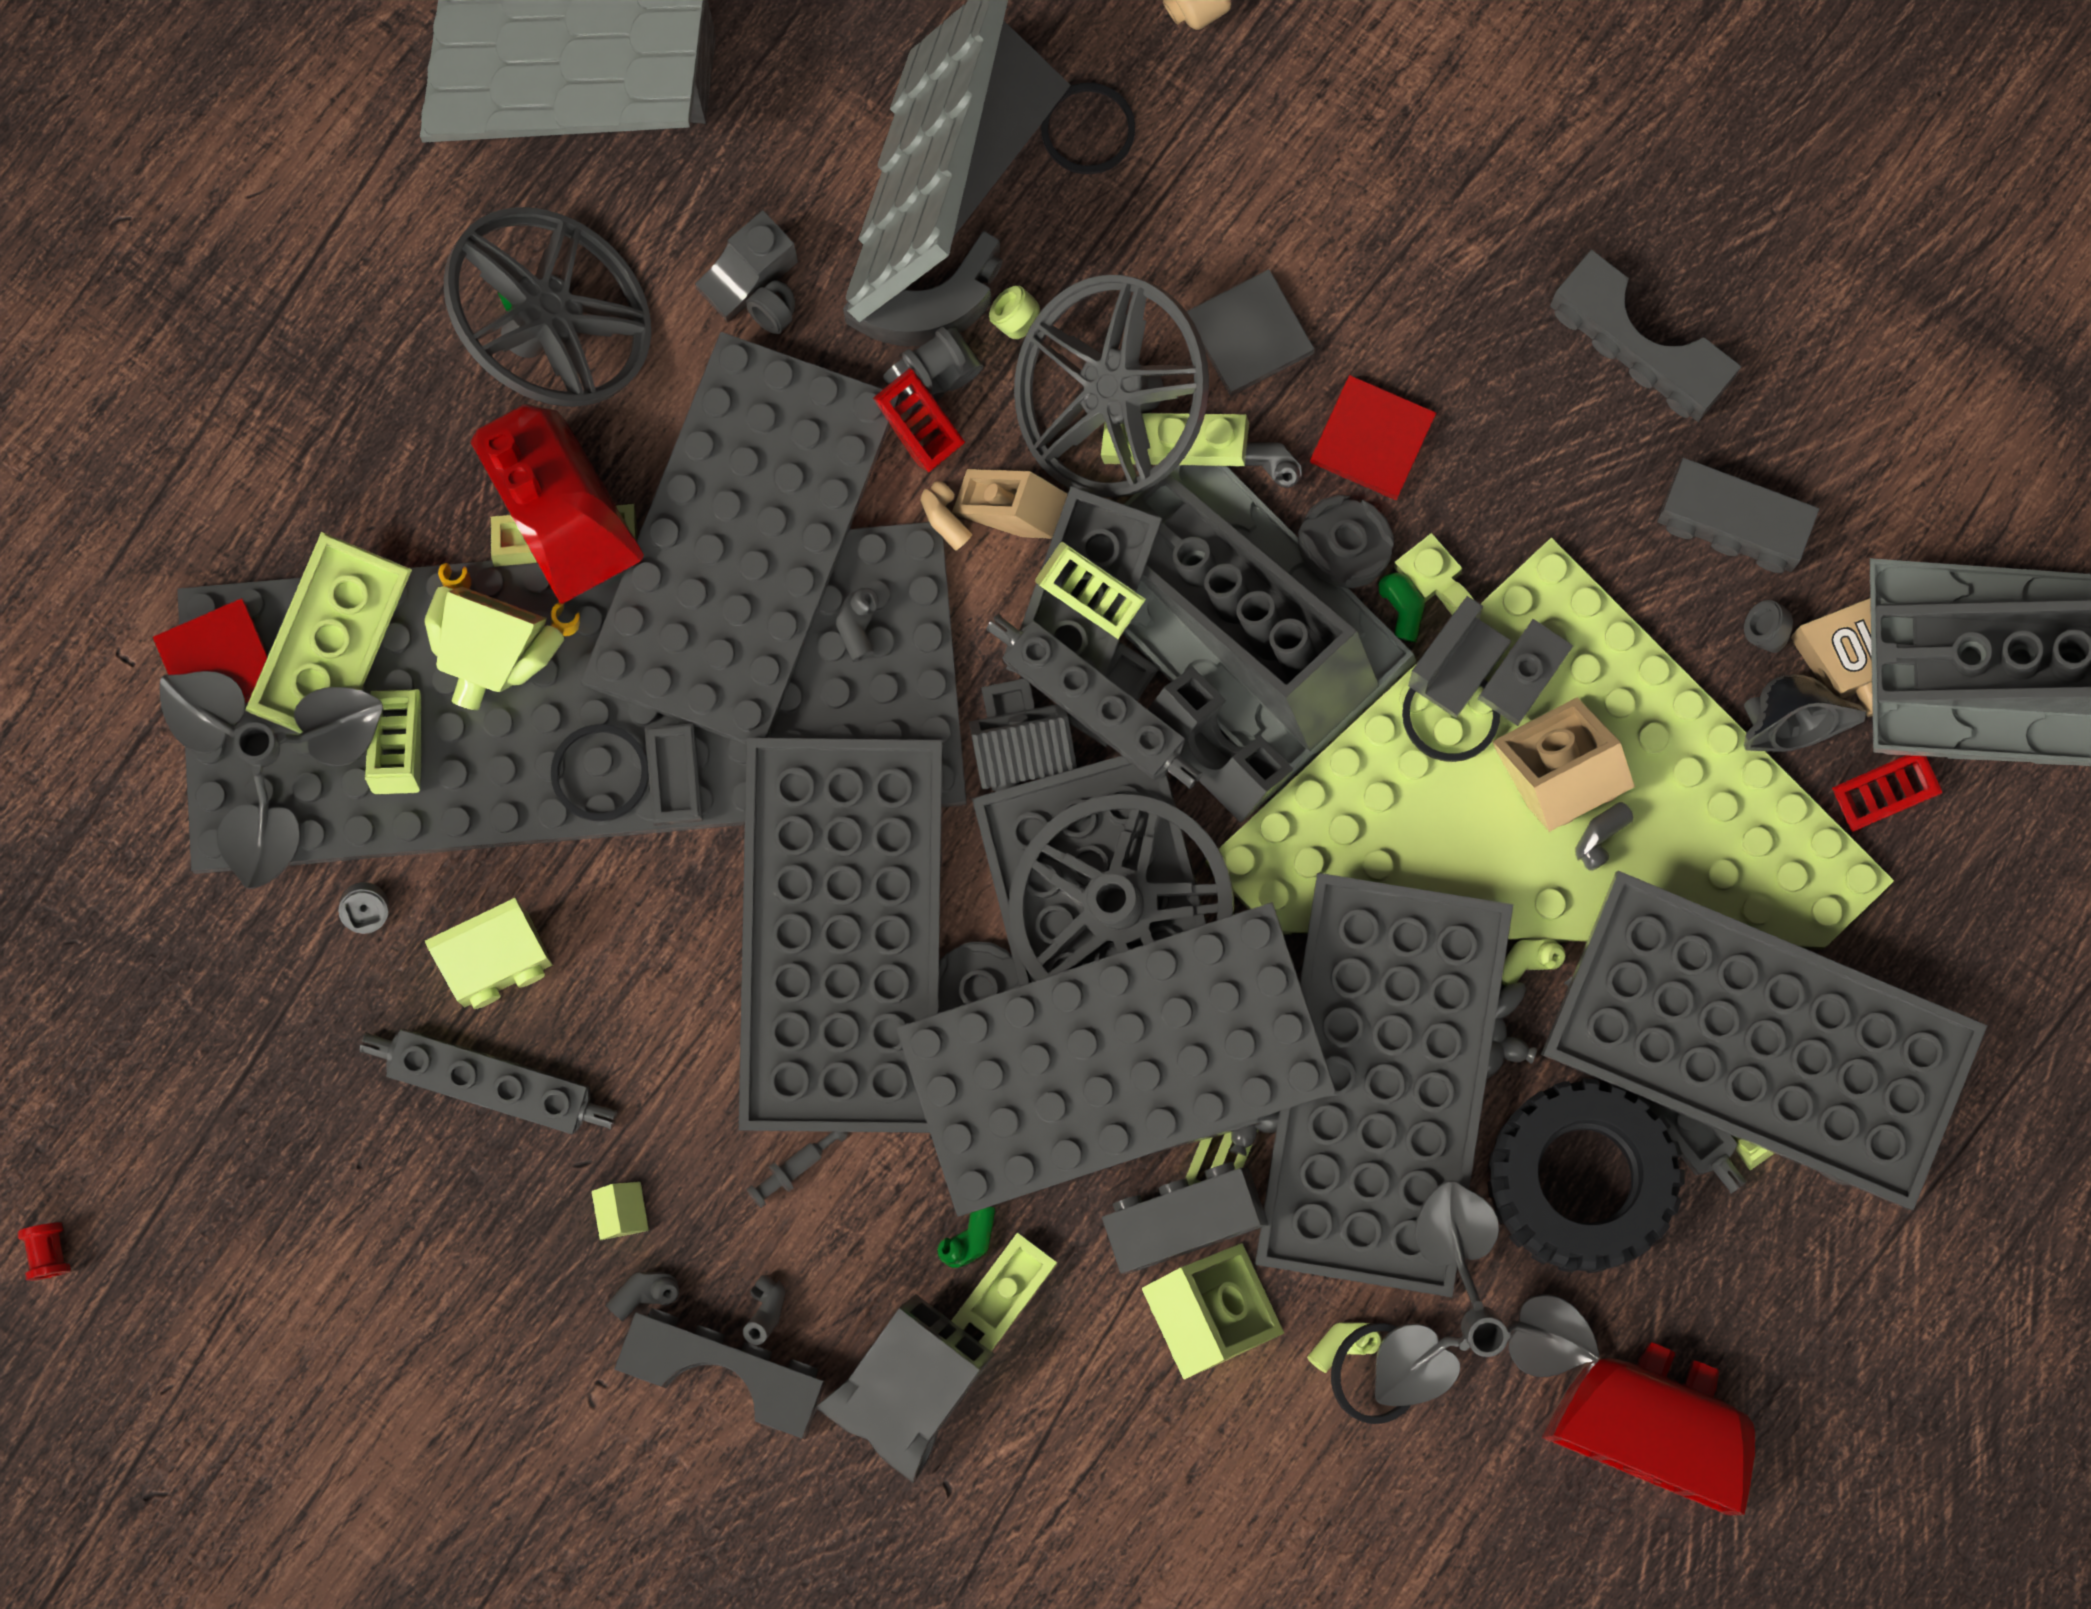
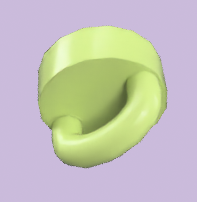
[989,286,1040,339]

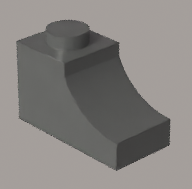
[695,210,798,323]

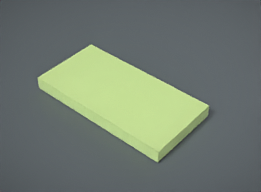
[246,532,412,733]

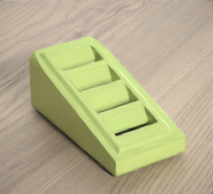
[1035,542,1146,639]
[365,689,421,794]

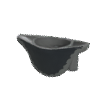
[1744,674,1866,752]

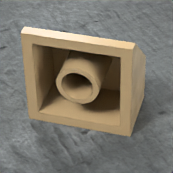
[1493,697,1635,832]

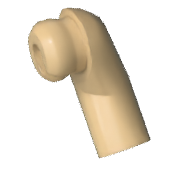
[920,481,973,551]

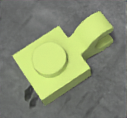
[1394,533,1474,615]

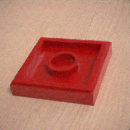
[1310,375,1436,501]
[153,598,268,703]

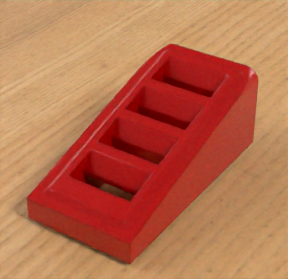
[873,368,965,472]
[1832,755,1943,832]

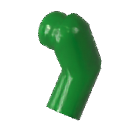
[1378,573,1425,643]
[937,1206,996,1268]

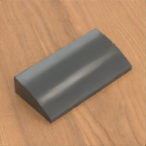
[1006,487,1162,677]

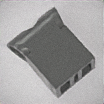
[815,1294,995,1483]

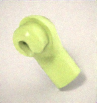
[1501,938,1566,986]
[1307,1322,1382,1373]

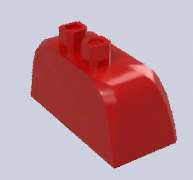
[470,404,644,605]
[1542,1342,1755,1516]

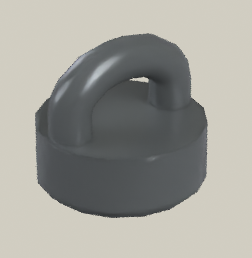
[746,280,795,334]
[1744,600,1793,653]

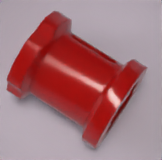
[17,1222,71,1281]

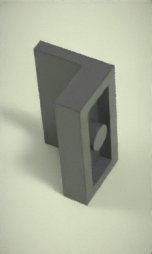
[1408,596,1511,718]

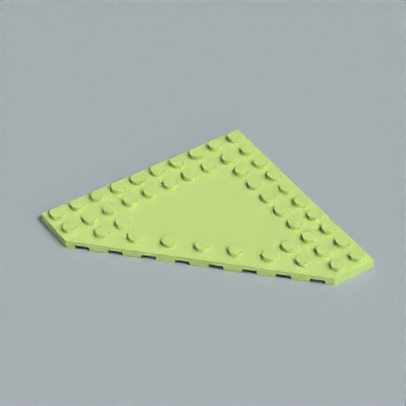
[1205,537,1894,950]

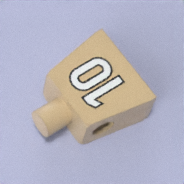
[1791,598,1873,717]

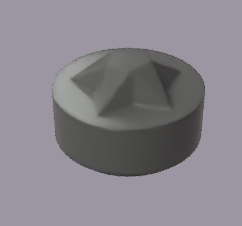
[338,882,389,934]

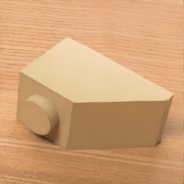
[952,469,1068,539]

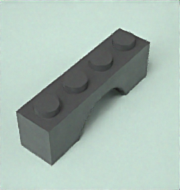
[1550,249,1742,422]
[614,1308,826,1440]

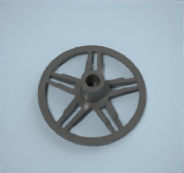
[444,207,651,407]
[1014,275,1209,497]
[1008,794,1234,981]

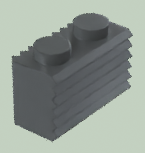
[969,704,1077,791]

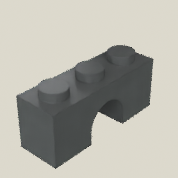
[1147,666,1294,823]

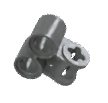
[883,327,984,415]

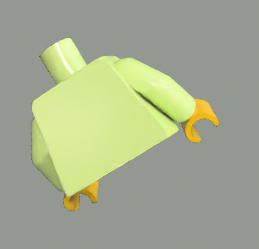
[424,563,580,710]

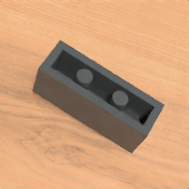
[1657,458,1819,573]
[1102,1162,1269,1274]

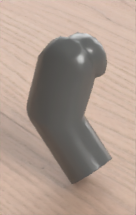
[1575,802,1633,871]

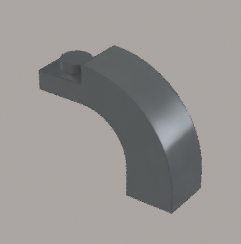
[843,231,1003,346]

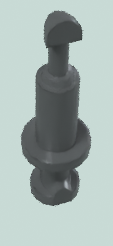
[746,1132,848,1208]

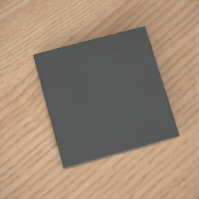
[1187,269,1314,397]

